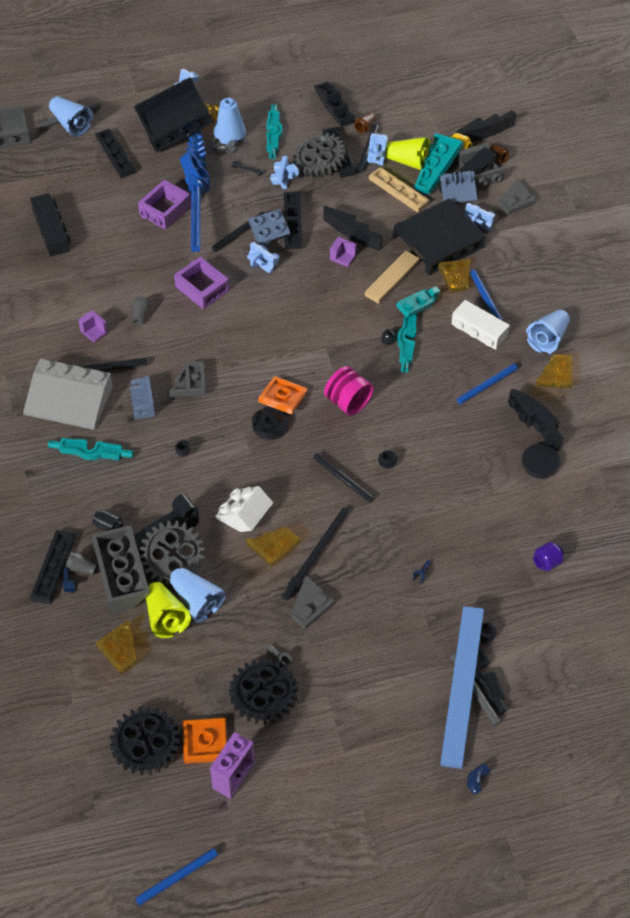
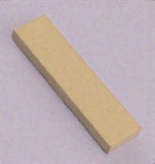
[369,167,430,213]
[365,251,420,304]

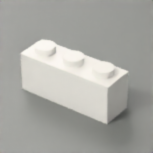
[451,300,510,350]

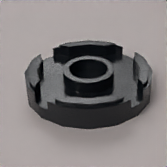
[252,406,289,440]
[521,444,560,479]

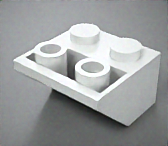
[215,486,273,532]

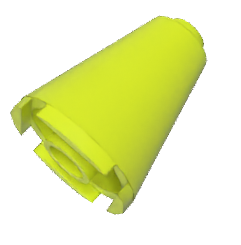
[385,137,431,171]
[146,582,191,638]

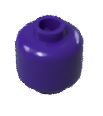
[533,542,564,571]

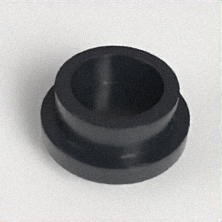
[378,450,397,469]
[480,622,497,643]

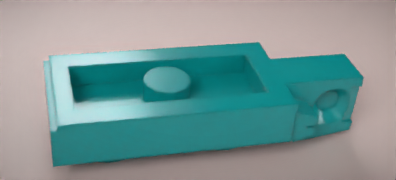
[396,287,441,318]

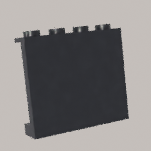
[134,77,214,153]
[393,199,486,276]

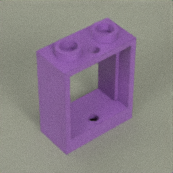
[138,180,191,229]
[174,257,230,310]
[210,732,255,799]

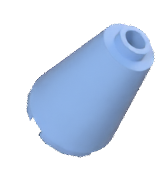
[49,96,93,137]
[214,98,246,144]
[526,310,570,354]
[170,568,226,623]

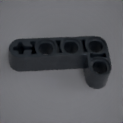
[134,494,199,561]

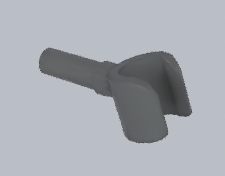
[212,140,236,154]
[267,644,292,667]

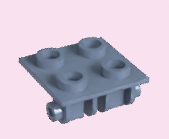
[440,170,477,203]
[248,209,290,248]

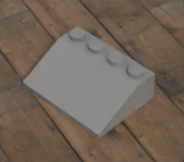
[23,358,113,430]

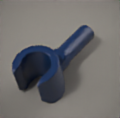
[413,560,431,584]
[62,567,75,593]

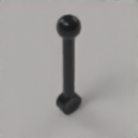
[232,161,263,176]

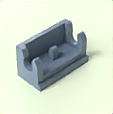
[130,376,155,419]

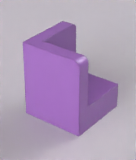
[330,237,357,267]
[78,310,108,343]

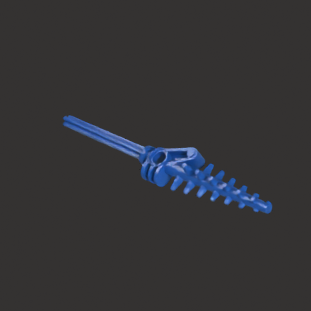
[180,129,210,253]

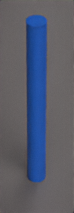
[469,269,503,321]
[457,364,517,405]
[135,848,218,906]

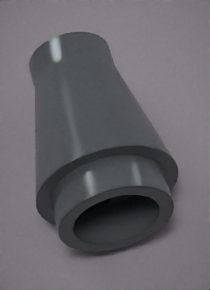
[132,297,150,325]
[66,552,98,575]

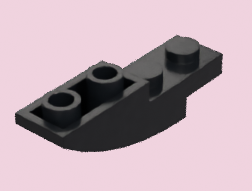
[508,389,564,451]

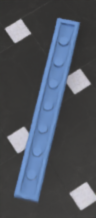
[440,606,484,769]

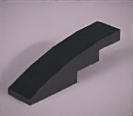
[314,82,355,126]
[456,110,516,142]
[284,192,302,249]
[323,206,383,251]

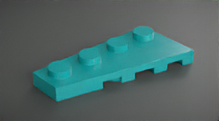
[415,133,464,195]

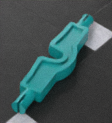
[266,104,283,159]
[397,315,416,373]
[48,438,133,460]

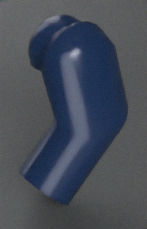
[467,763,490,794]

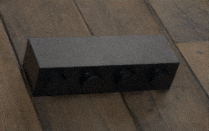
[30,193,71,257]

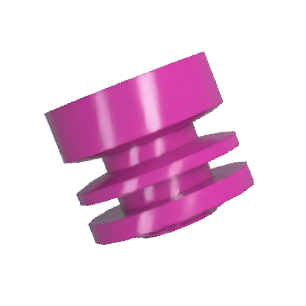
[324,366,374,416]

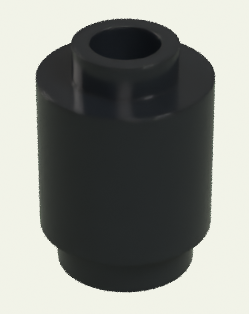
[92,509,123,531]

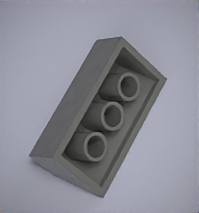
[92,525,150,615]

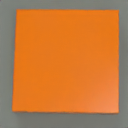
[258,376,308,415]
[183,718,227,764]

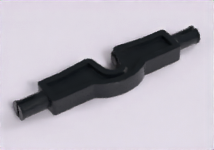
[475,645,508,714]

